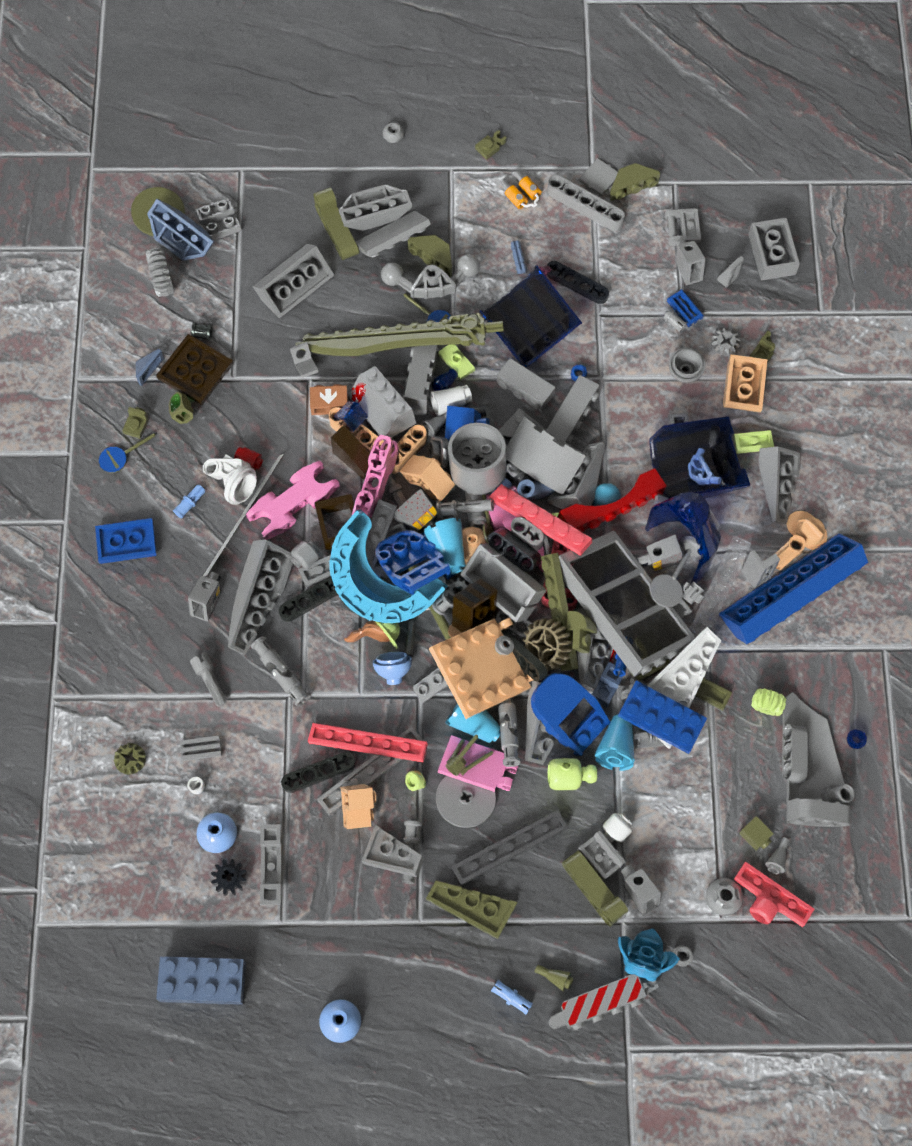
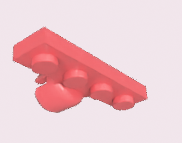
[733,862,815,927]

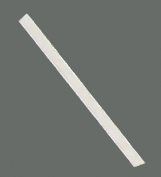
[203,454,283,576]

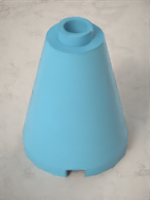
[424,518,465,574]
[445,704,501,743]
[595,715,634,771]

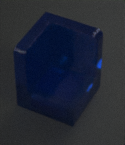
[334,401,368,431]

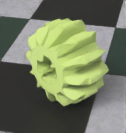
[751,688,786,716]

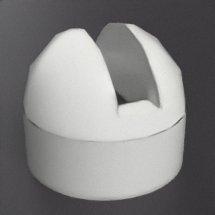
[187,777,205,794]

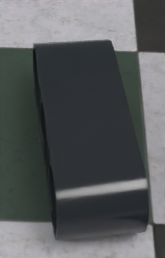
[488,528,542,572]

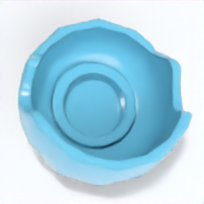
[592,483,621,506]

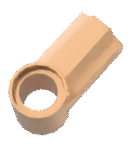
[773,535,806,571]

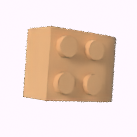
[723,354,767,413]

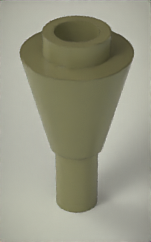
[535,965,574,992]

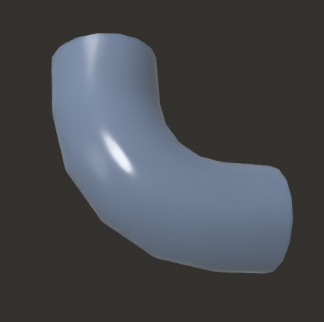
[517,479,556,501]

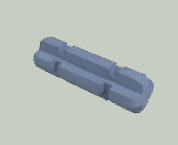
[511,240,527,274]

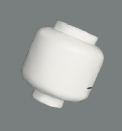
[603,812,633,843]

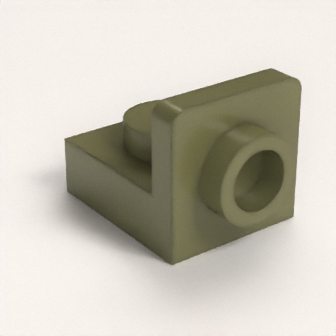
[122,407,149,439]

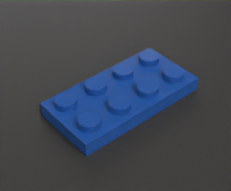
[618,680,707,754]

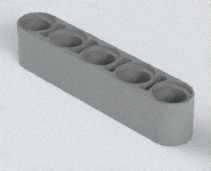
[547,175,625,231]

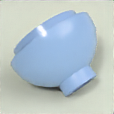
[373,651,412,685]
[196,813,237,853]
[319,999,361,1043]

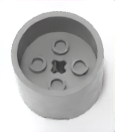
[448,423,507,495]

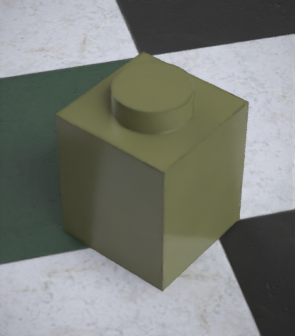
[739,816,774,851]

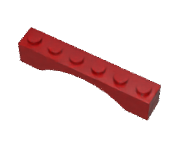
[557,468,667,533]

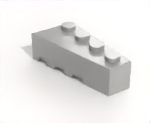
[402,345,438,416]

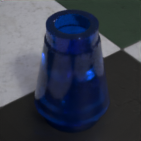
[432,368,458,391]

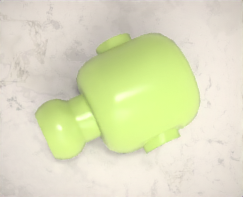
[548,758,597,790]

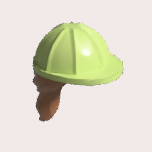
[344,621,400,649]

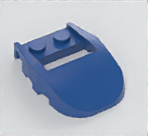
[375,531,450,595]
[531,673,610,756]

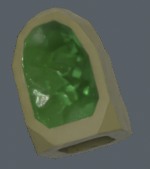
[169,392,194,424]

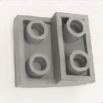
[195,198,242,240]

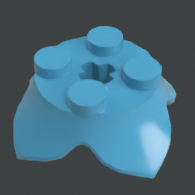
[618,928,680,982]

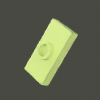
[438,344,475,381]

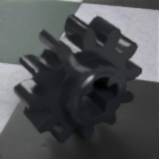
[211,859,247,896]

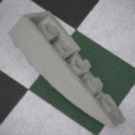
[228,540,293,655]

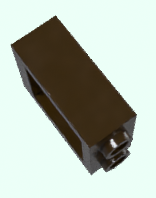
[314,494,354,551]

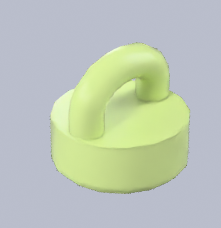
[405,770,426,791]

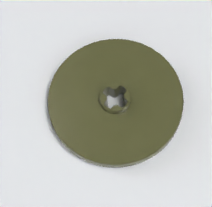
[131,187,185,236]

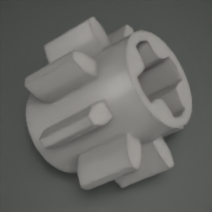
[682,581,704,605]

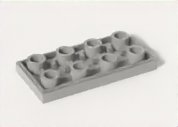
[356,211,431,258]

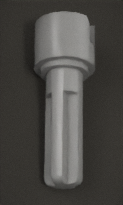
[190,652,227,706]

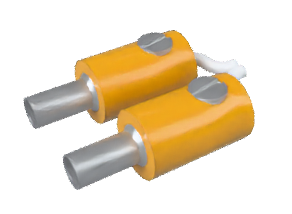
[500,170,542,209]

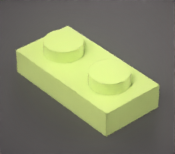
[733,430,774,454]

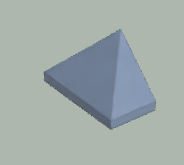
[136,349,164,386]

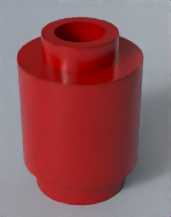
[234,447,263,470]

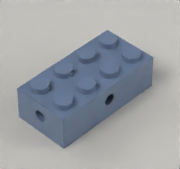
[156,957,246,1005]

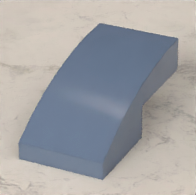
[592,662,624,707]

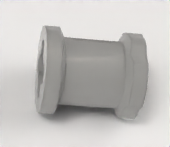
[432,590,455,615]

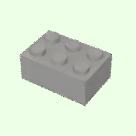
[748,218,800,280]

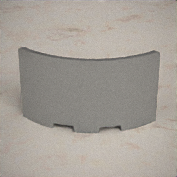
[506,416,586,494]

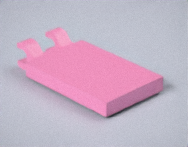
[438,735,518,792]

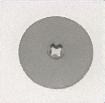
[436,776,496,828]

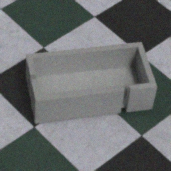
[460,543,547,622]

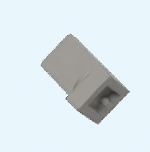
[413,668,448,703]

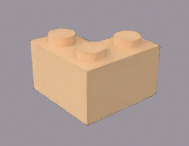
[400,455,455,501]
[341,784,376,829]

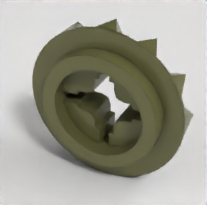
[114,743,146,775]

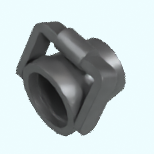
[429,436,449,468]

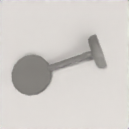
[649,536,706,608]

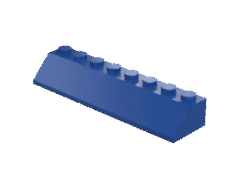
[719,533,868,644]

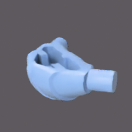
[688,448,721,485]

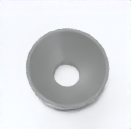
[706,878,743,916]

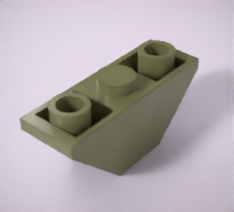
[609,163,660,201]
[408,235,452,278]

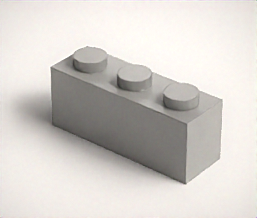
[497,358,555,411]

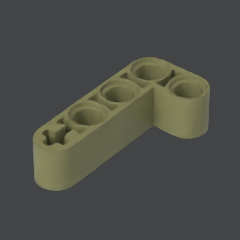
[313,187,359,260]
[561,850,628,927]

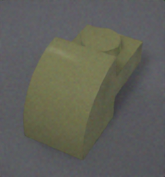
[567,611,597,653]

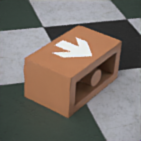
[310,384,348,415]

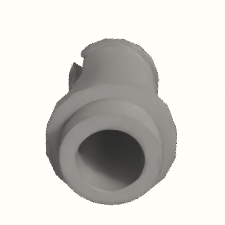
[663,310,687,332]

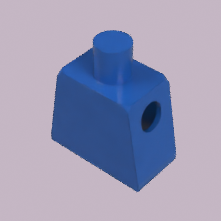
[445,406,490,441]

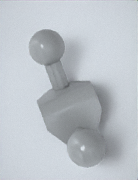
[381,254,480,299]

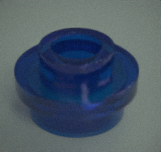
[846,729,867,749]

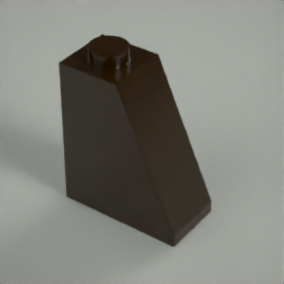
[330,425,370,480]

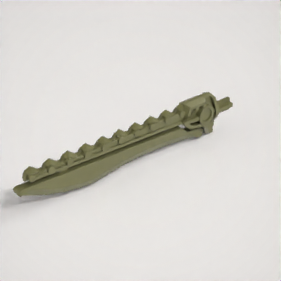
[295,313,504,356]

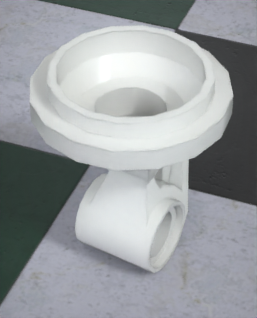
[203,454,257,505]

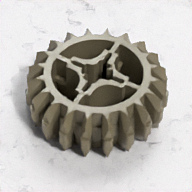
[522,618,572,671]

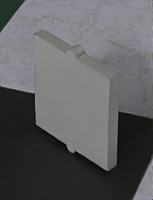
[579,158,618,196]

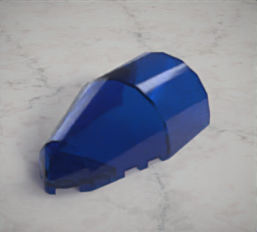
[645,492,721,583]

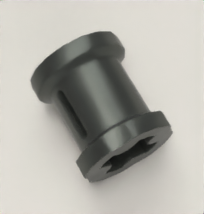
[191,322,213,340]

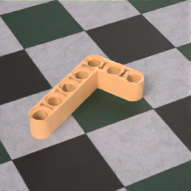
[329,407,427,474]

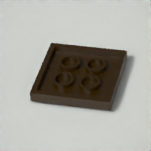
[156,334,234,405]

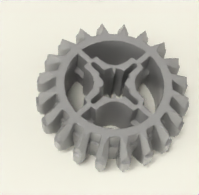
[146,247,174,297]

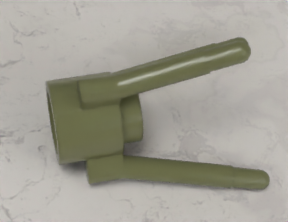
[445,735,494,776]

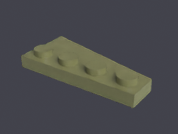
[426,881,517,939]

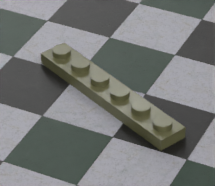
[541,553,578,671]

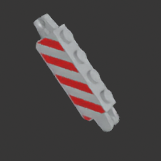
[548,974,659,1031]

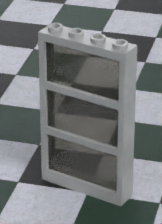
[559,530,696,677]

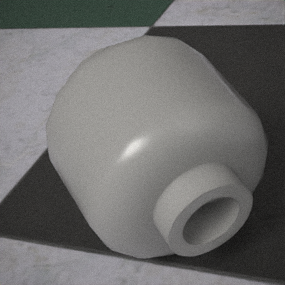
[291,541,320,568]

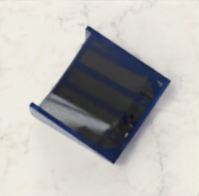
[479,265,582,368]
[649,416,751,508]

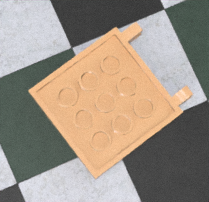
[429,617,534,719]

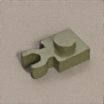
[475,130,507,160]

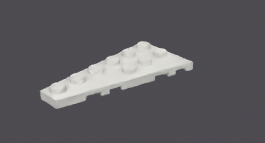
[647,627,721,749]

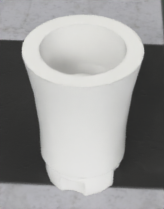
[430,385,472,416]

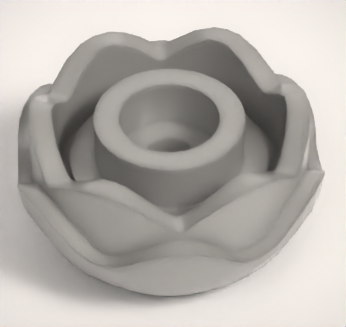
[383,122,404,143]

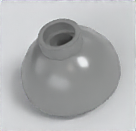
[669,348,706,383]

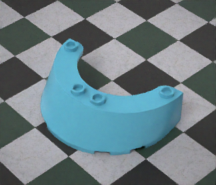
[330,510,448,623]

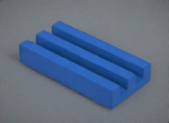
[667,289,704,327]

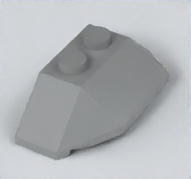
[339,185,412,231]

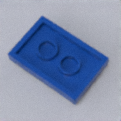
[95,518,157,564]

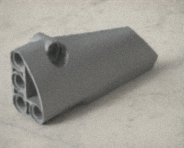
[782,692,855,827]

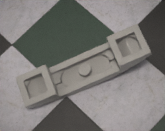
[260,824,282,906]

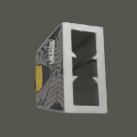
[188,572,221,622]

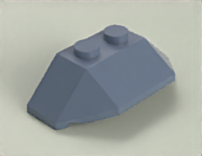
[147,199,214,260]

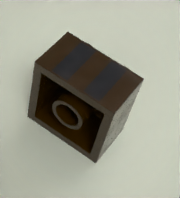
[452,579,498,633]

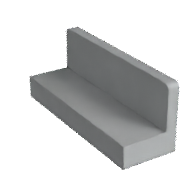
[741,550,780,589]

